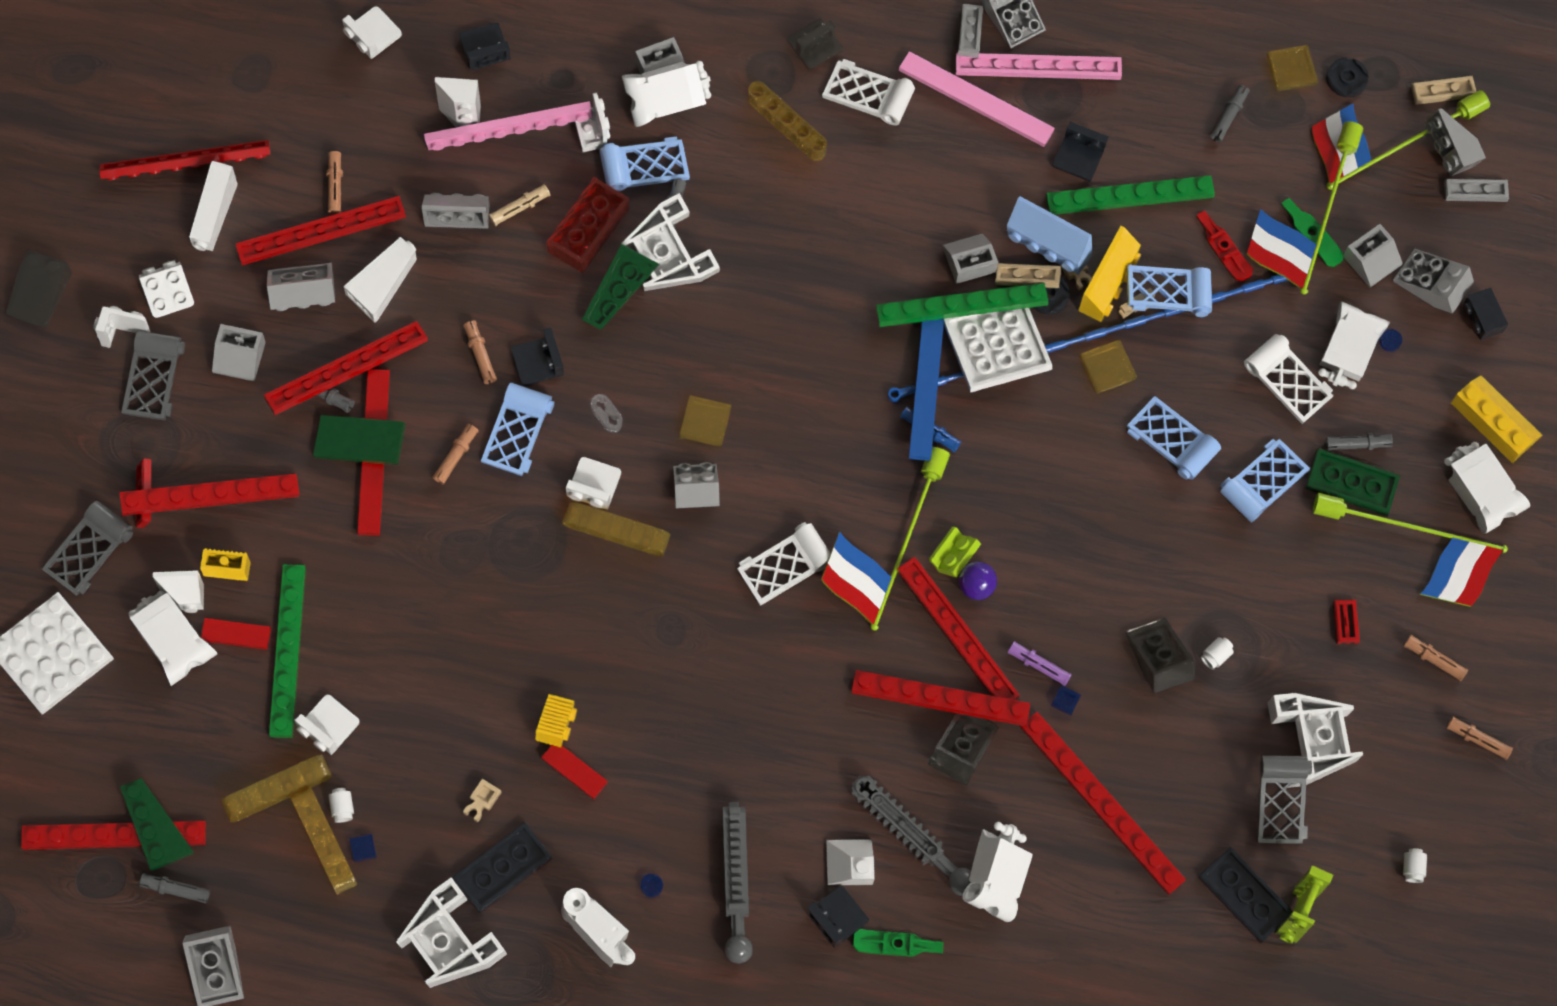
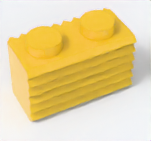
[200,548,251,581]
[535,694,577,747]

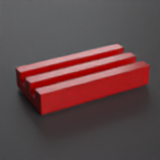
[1333,600,1360,644]

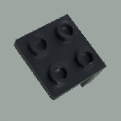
[459,23,511,71]
[1053,121,1109,182]
[511,328,564,386]
[806,886,869,948]

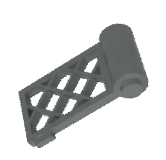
[121,331,185,421]
[42,501,133,596]
[1257,755,1312,844]

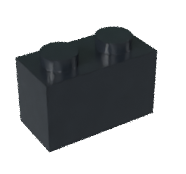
[1463,288,1508,340]

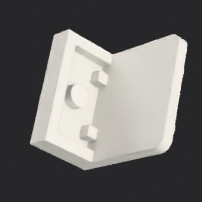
[342,6,402,59]
[575,93,610,152]
[139,260,194,318]
[94,306,150,348]
[566,457,621,510]
[295,695,359,755]

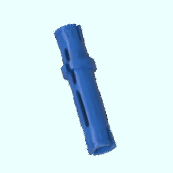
[900,406,961,453]

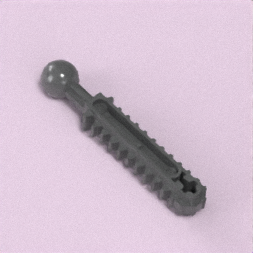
[851,775,971,896]
[723,802,753,964]

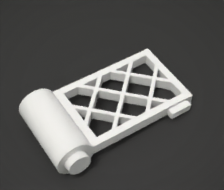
[822,59,915,125]
[1244,334,1333,424]
[737,522,831,606]

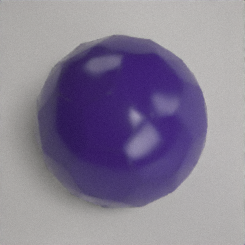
[958,561,997,600]

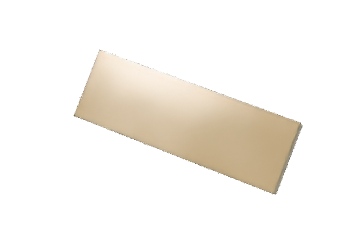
[1411,76,1476,105]
[995,263,1061,288]

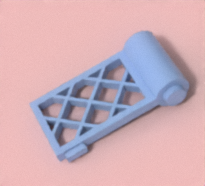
[599,137,690,192]
[1127,265,1212,317]
[481,383,555,476]
[1127,396,1221,480]
[1220,439,1310,523]

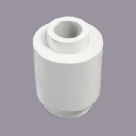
[1201,637,1233,670]
[328,788,354,823]
[1403,848,1427,883]

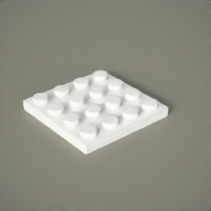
[943,308,1052,392]
[0,592,114,715]

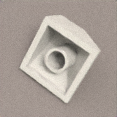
[153,571,204,613]
[826,839,874,885]

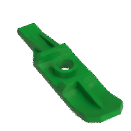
[1281,198,1344,267]
[852,929,944,957]

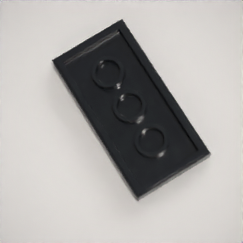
[452,822,552,913]
[1198,847,1293,943]

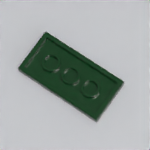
[313,415,406,465]
[1305,448,1400,516]

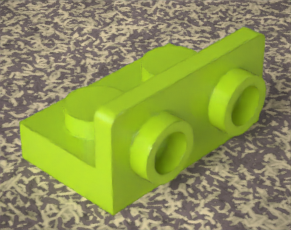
[929,527,981,578]

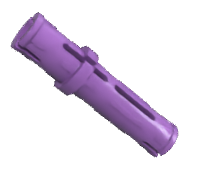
[1008,641,1072,686]

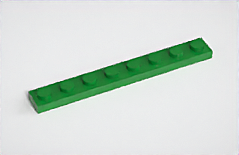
[1046,175,1215,215]
[876,283,1048,327]
[269,564,306,738]

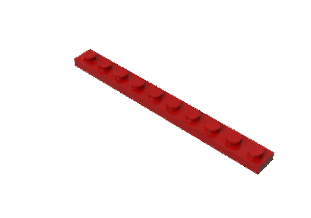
[1020,712,1186,896]

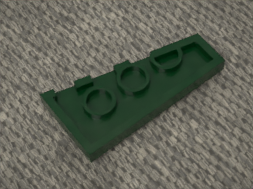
[582,244,660,330]
[120,778,195,871]

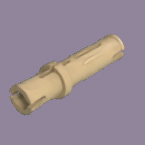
[489,184,551,226]

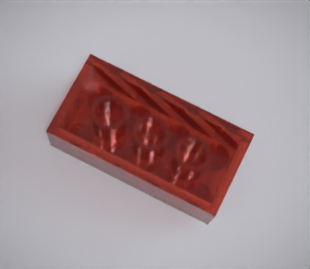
[547,177,630,273]

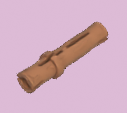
[326,151,343,215]
[463,321,497,384]
[432,424,479,485]
[1404,635,1468,682]
[1447,716,1513,760]

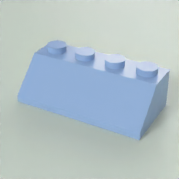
[1007,196,1093,275]

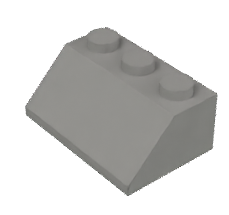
[422,193,490,229]
[267,263,335,311]

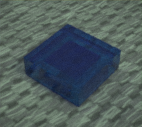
[1051,685,1081,716]
[350,834,377,862]

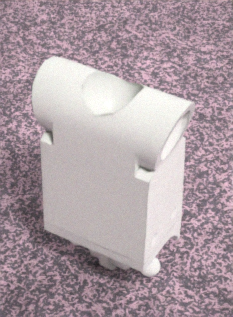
[622,61,711,127]
[1318,301,1390,389]
[1444,442,1530,534]
[129,591,217,686]
[963,822,1033,922]
[561,888,635,967]

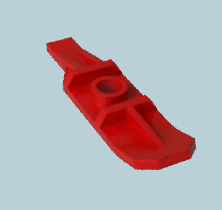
[1196,210,1253,281]

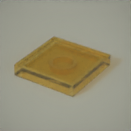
[1267,45,1318,91]
[1080,340,1137,394]
[680,395,732,447]

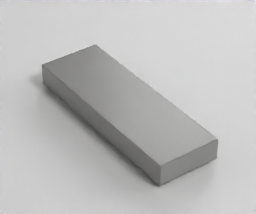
[958,4,983,58]
[1444,179,1509,202]

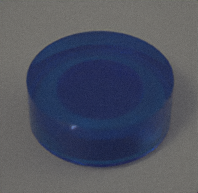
[1380,329,1403,352]
[640,874,663,898]

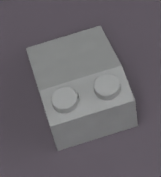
[183,926,244,1006]

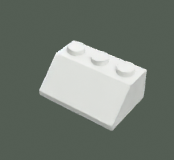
[435,77,481,128]

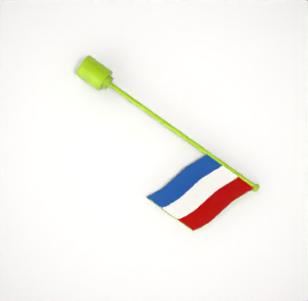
[1312,90,1490,190]
[1247,121,1363,295]
[821,447,950,630]
[1312,493,1508,607]

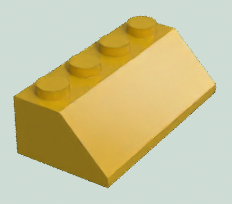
[1078,226,1141,322]
[1451,376,1543,463]

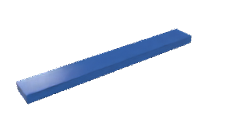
[909,319,944,461]

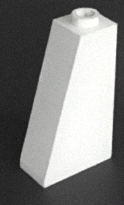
[189,161,238,251]
[344,237,417,323]

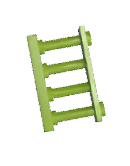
[1275,866,1333,943]

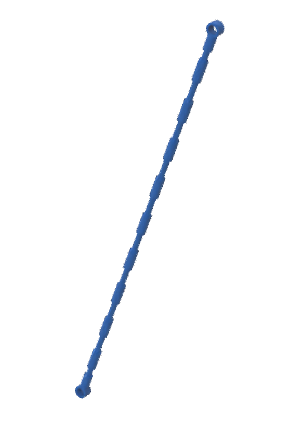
[888,274,1290,403]

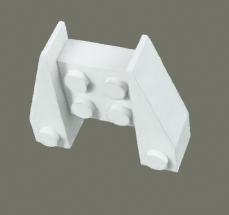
[622,193,720,291]
[1268,693,1363,788]
[396,878,507,988]

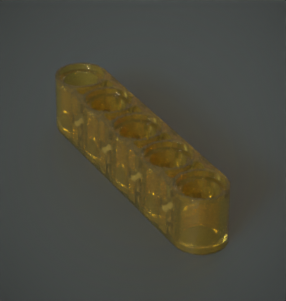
[748,81,827,161]
[562,502,671,556]
[221,755,332,822]
[290,788,357,895]

